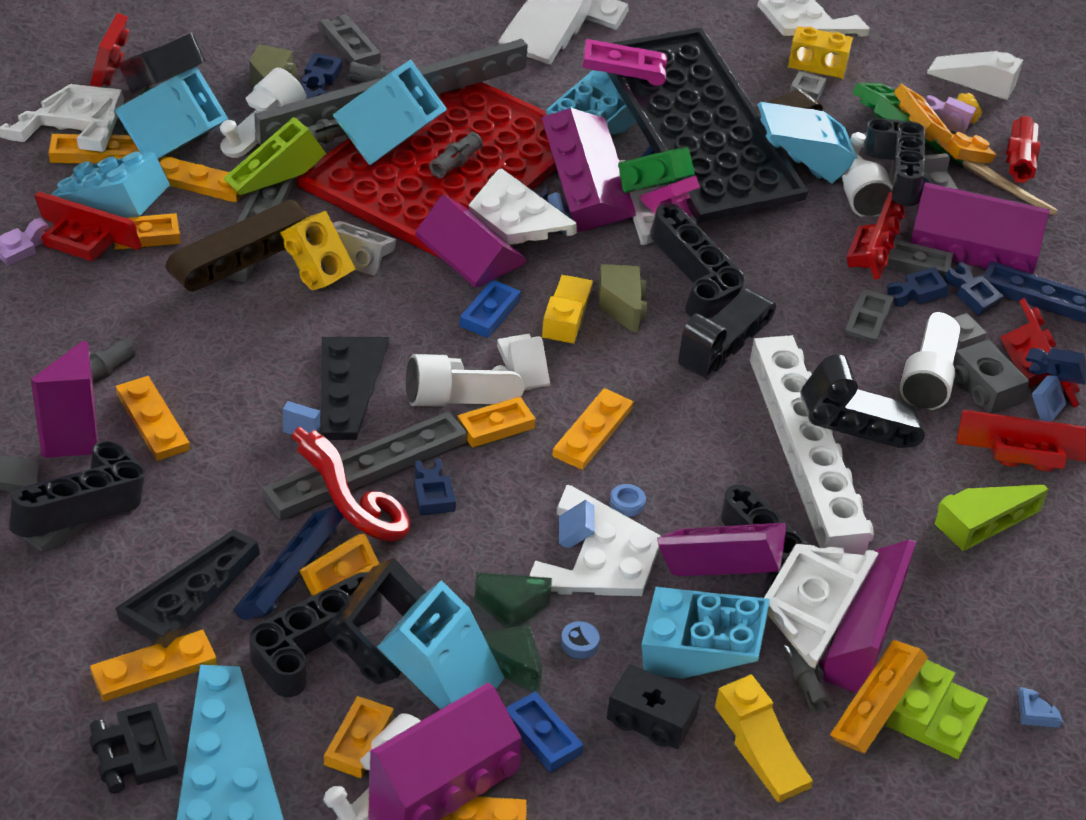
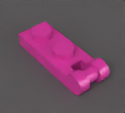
[582,39,667,86]

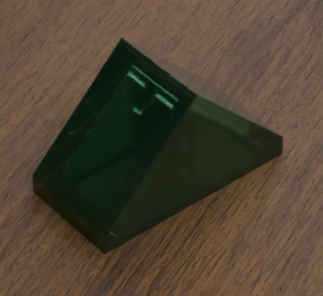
[474,572,552,632]
[482,625,543,693]

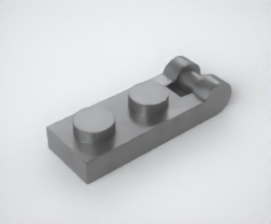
[318,14,381,66]

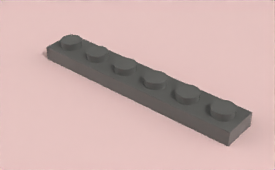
[262,411,467,521]

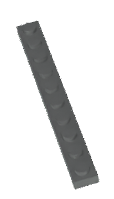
[254,39,528,145]

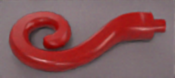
[291,426,411,542]

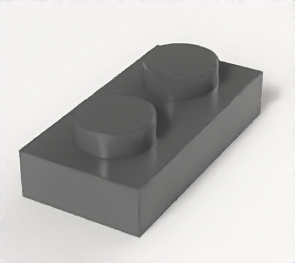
[884,239,953,282]

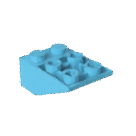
[333,60,447,165]
[115,66,228,159]
[546,70,636,135]
[758,102,858,184]
[51,152,170,218]
[377,580,504,710]
[641,587,770,679]

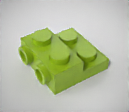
[886,660,988,760]

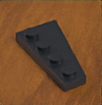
[321,336,389,440]
[115,529,260,648]

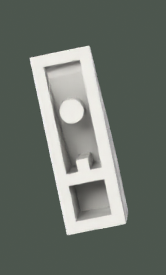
[927,51,1023,100]

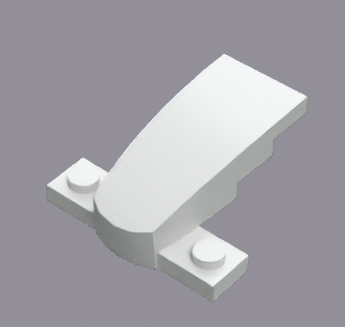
[498,0,629,65]

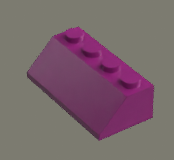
[541,108,636,232]
[910,183,1050,274]
[818,539,916,693]
[368,683,521,820]

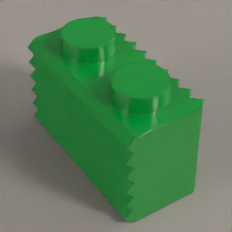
[618,147,695,193]

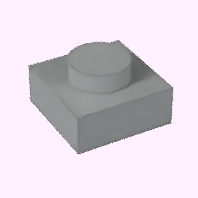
[790,71,826,101]
[953,313,987,349]

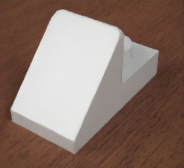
[497,334,550,390]

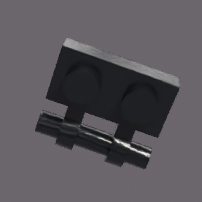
[89,702,178,794]

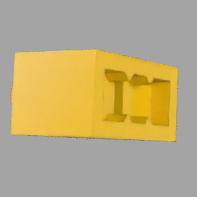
[788,26,853,79]
[281,211,356,291]

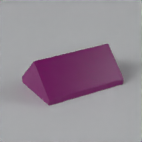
[416,194,526,288]
[31,340,98,458]
[657,523,786,576]

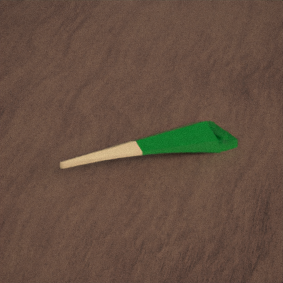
[852,83,1057,215]

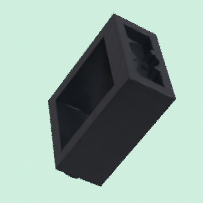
[324,558,426,685]

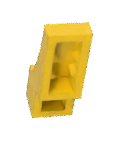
[542,275,593,344]
[715,674,813,803]

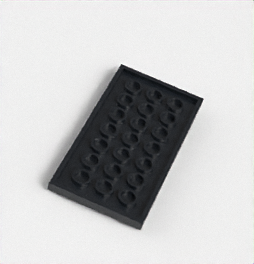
[606,27,809,223]

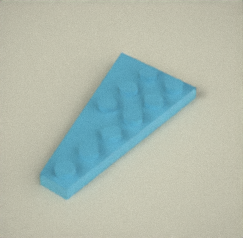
[177,665,283,820]

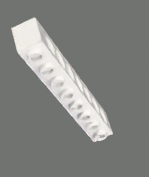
[750,335,874,555]

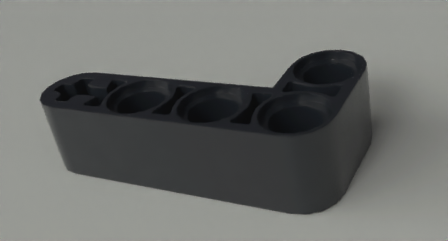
[118,33,206,91]
[863,119,925,206]
[650,203,745,318]
[678,288,776,380]
[800,355,925,448]
[9,441,145,538]
[721,485,808,598]
[249,572,382,697]

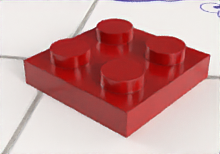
[90,13,130,88]

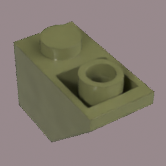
[249,44,297,87]
[598,264,647,332]

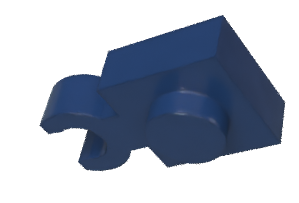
[302,53,342,91]
[944,262,1003,316]
[887,267,948,307]
[1025,348,1086,385]
[414,458,456,515]

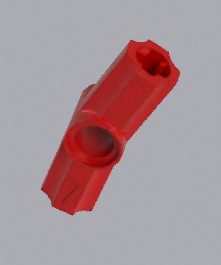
[1005,116,1040,183]

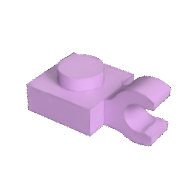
[925,95,976,134]
[0,218,49,266]

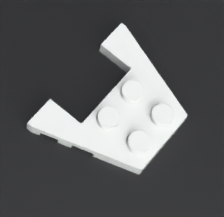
[758,0,870,36]
[0,84,124,152]
[525,485,660,596]

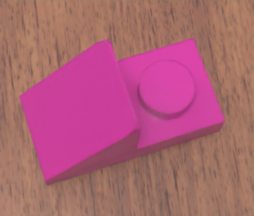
[640,175,700,217]

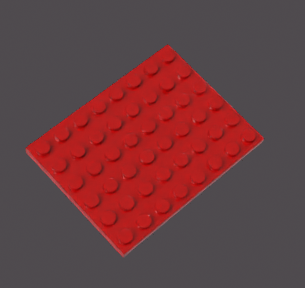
[297,82,557,261]

